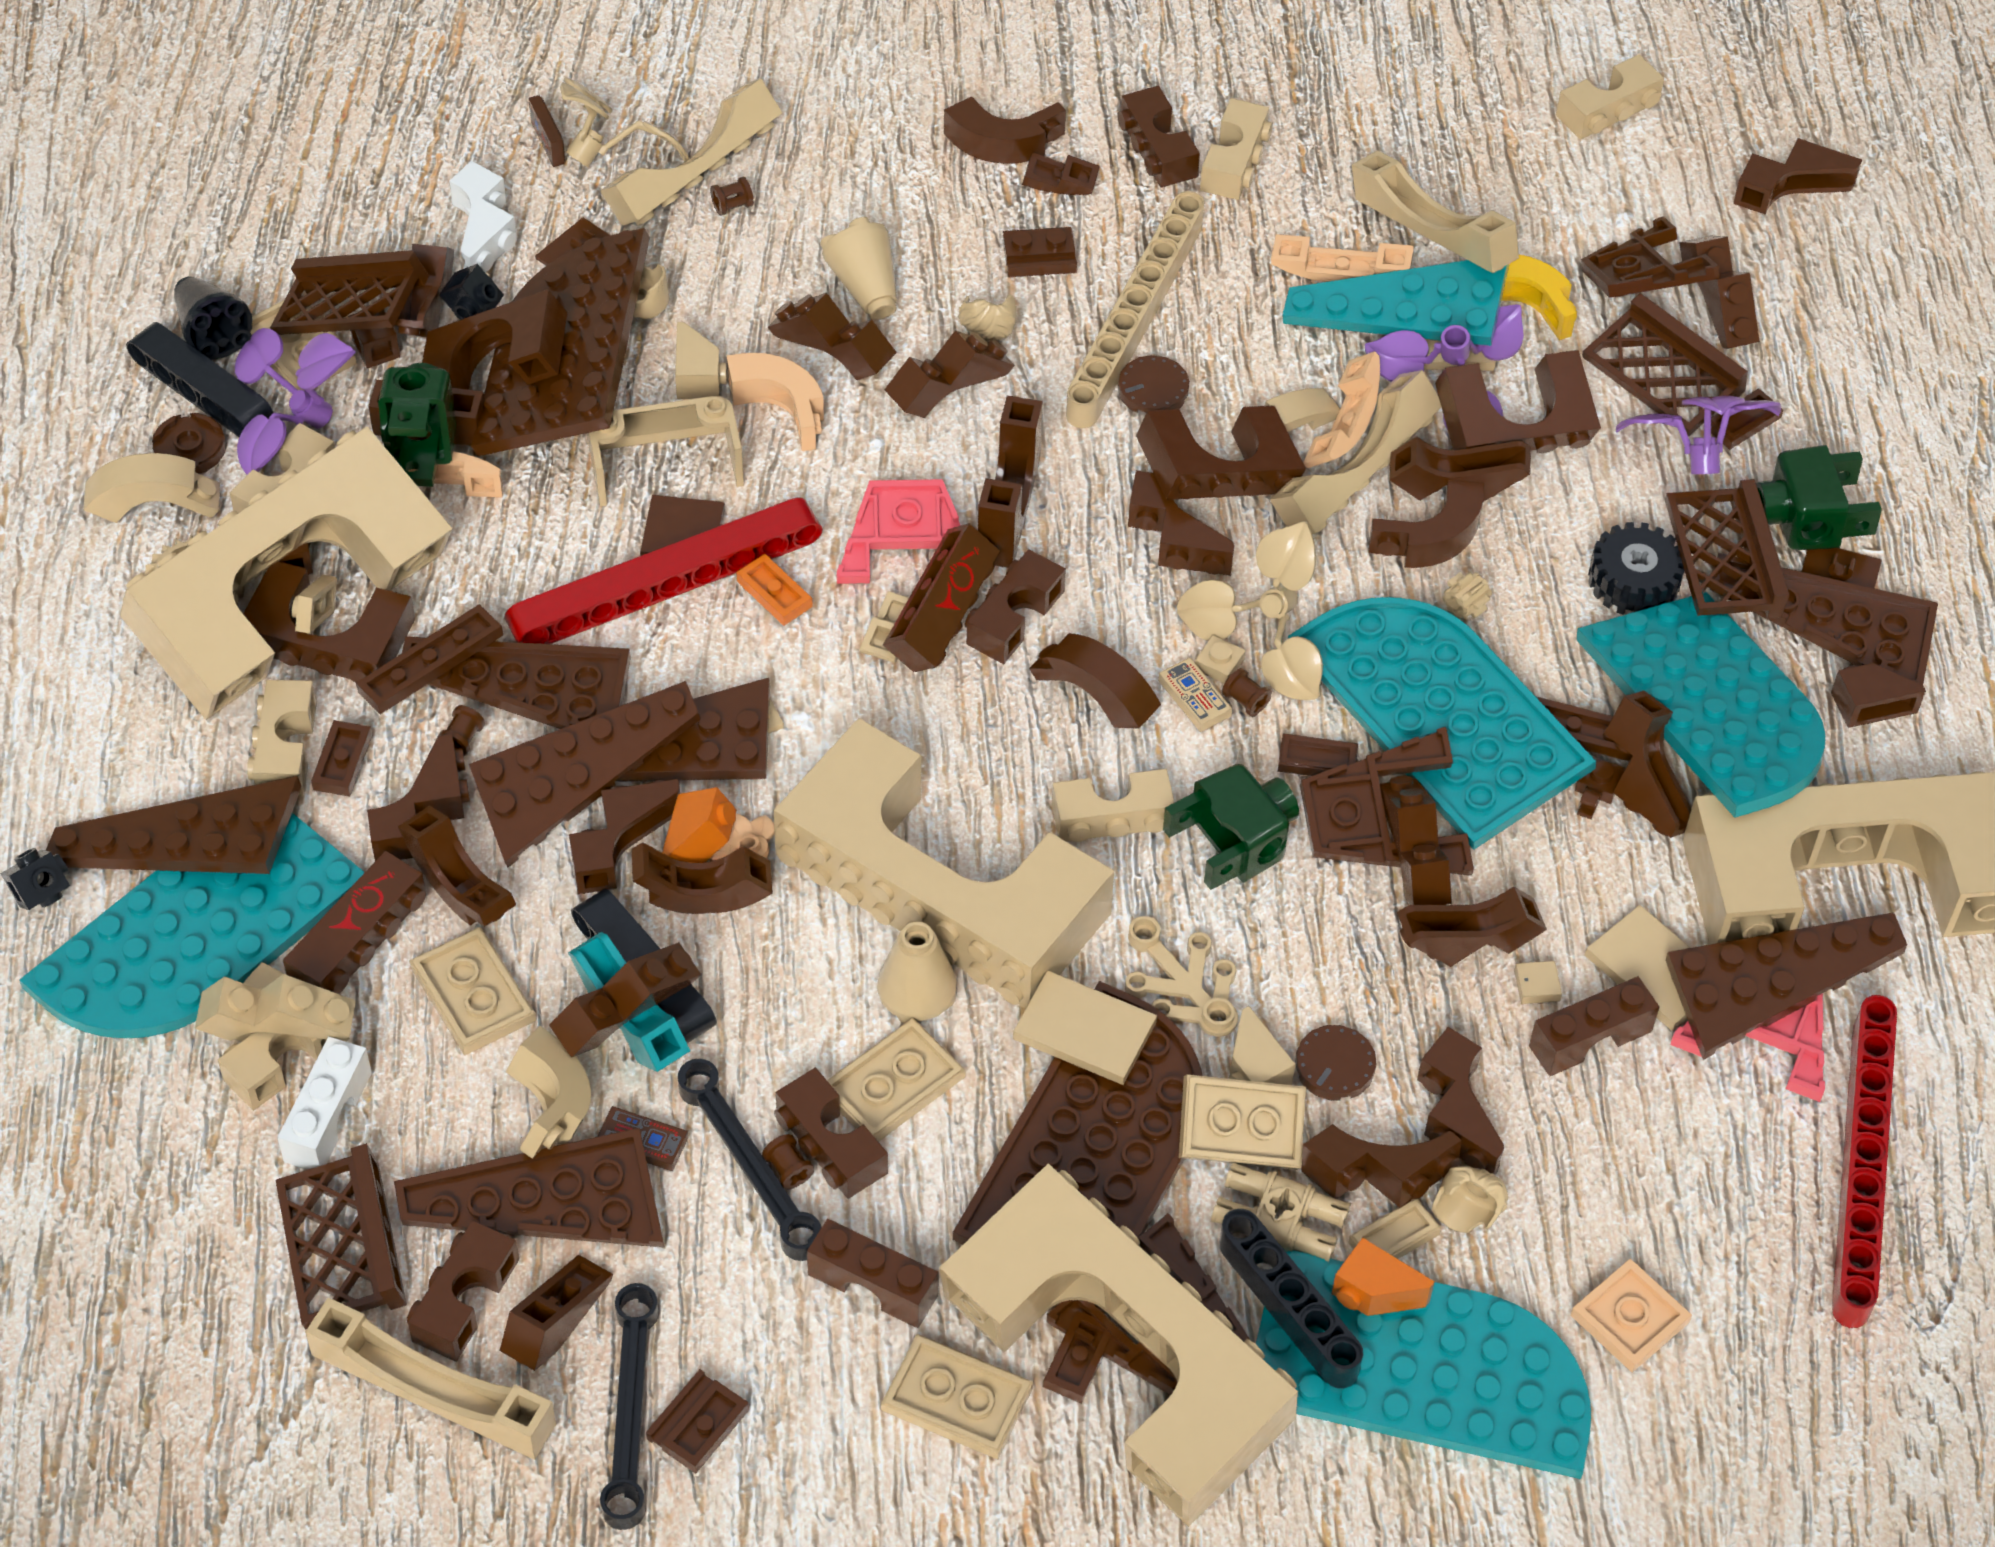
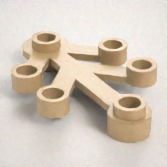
[1125,916,1238,1037]

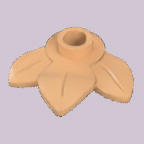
[708,814,775,861]

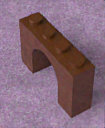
[418,289,567,389]
[1435,350,1601,453]
[978,395,1043,568]
[1136,406,1306,500]
[243,561,415,683]

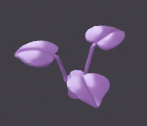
[1365,305,1523,430]
[235,328,356,475]
[1616,396,1781,474]

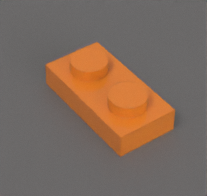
[736,554,813,626]

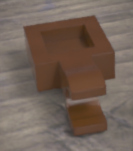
[1575,755,1626,819]

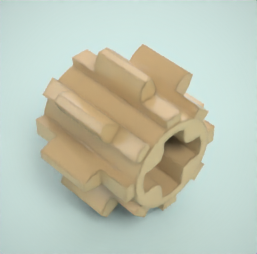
[1442,572,1492,619]

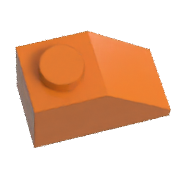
[662,787,737,863]
[1332,1237,1435,1316]

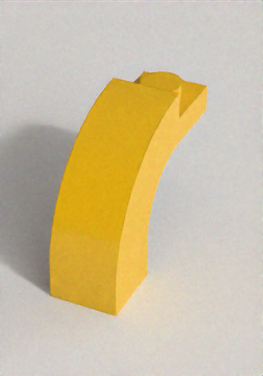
[1501,254,1577,340]

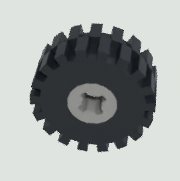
[1588,522,1684,615]

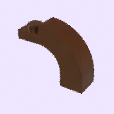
[944,96,1066,164]
[1368,480,1484,568]
[1029,633,1161,729]
[398,805,516,927]
[631,842,773,914]

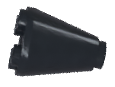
[174,276,252,360]

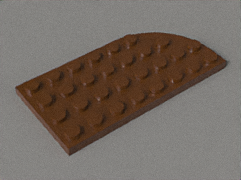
[471,228,650,457]
[952,981,1203,1309]

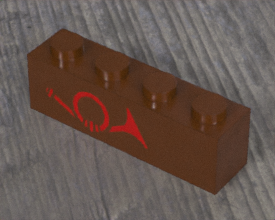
[883,523,1000,672]
[283,851,426,994]

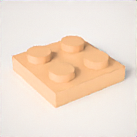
[1570,1258,1692,1373]

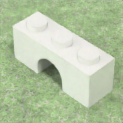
[277,1036,372,1170]

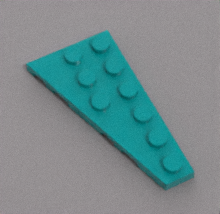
[1282,260,1509,346]

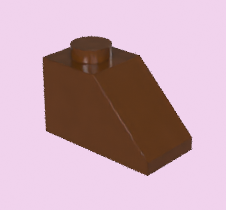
[1831,663,1926,728]

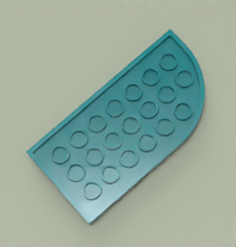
[1576,592,1826,818]
[1288,597,1596,850]
[19,813,365,1039]
[1256,1248,1591,1479]

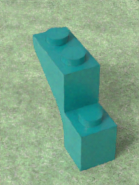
[568,932,690,1072]

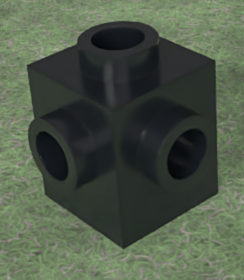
[439,264,504,320]
[0,848,70,910]

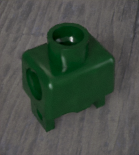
[378,363,456,487]
[1756,445,1882,550]
[1163,764,1299,890]

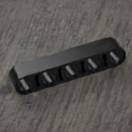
[126,322,273,437]
[571,888,717,1043]
[1219,1209,1363,1388]

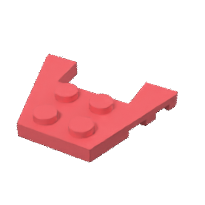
[837,479,961,584]
[1670,993,1825,1102]

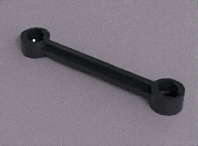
[678,1059,822,1261]
[600,1283,659,1530]

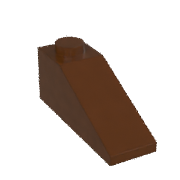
[499,1255,613,1371]

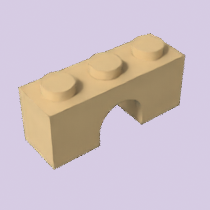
[1556,54,1664,140]
[1200,98,1273,200]
[229,423,335,513]
[247,680,317,796]
[1051,769,1175,842]
[217,1032,350,1111]

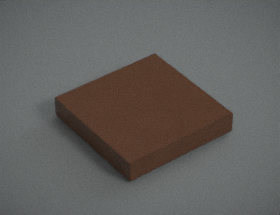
[640,495,725,556]

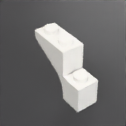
[449,161,517,272]

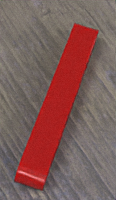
[504,497,823,644]
[1832,995,1897,1328]

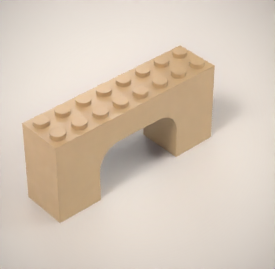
[120,426,453,720]
[773,718,1114,1009]
[1682,771,1995,945]
[939,1164,1298,1527]

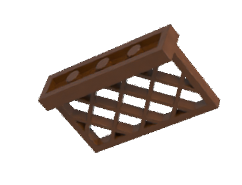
[270,250,429,335]
[1582,293,1748,436]
[1665,479,1789,619]
[275,1143,407,1330]

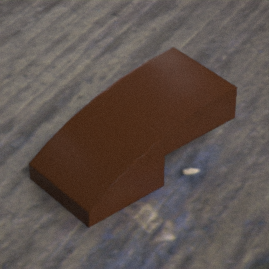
[1022,152,1100,195]

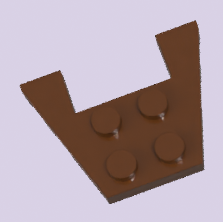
[1581,216,1720,298]

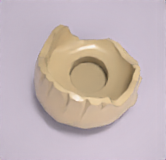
[633,264,669,319]
[958,294,1017,341]
[1432,1166,1509,1233]

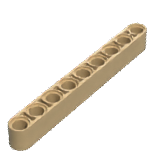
[1066,191,1205,428]

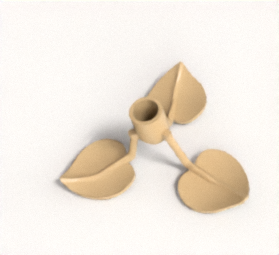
[560,77,689,168]
[1177,521,1323,700]

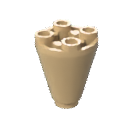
[820,217,897,320]
[877,922,957,1024]

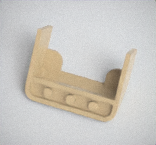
[587,396,744,507]

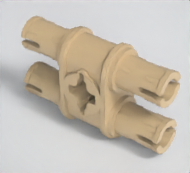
[1211,1162,1351,1262]

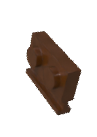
[1003,227,1077,277]
[646,1369,749,1474]

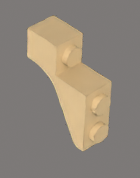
[195,974,356,1041]

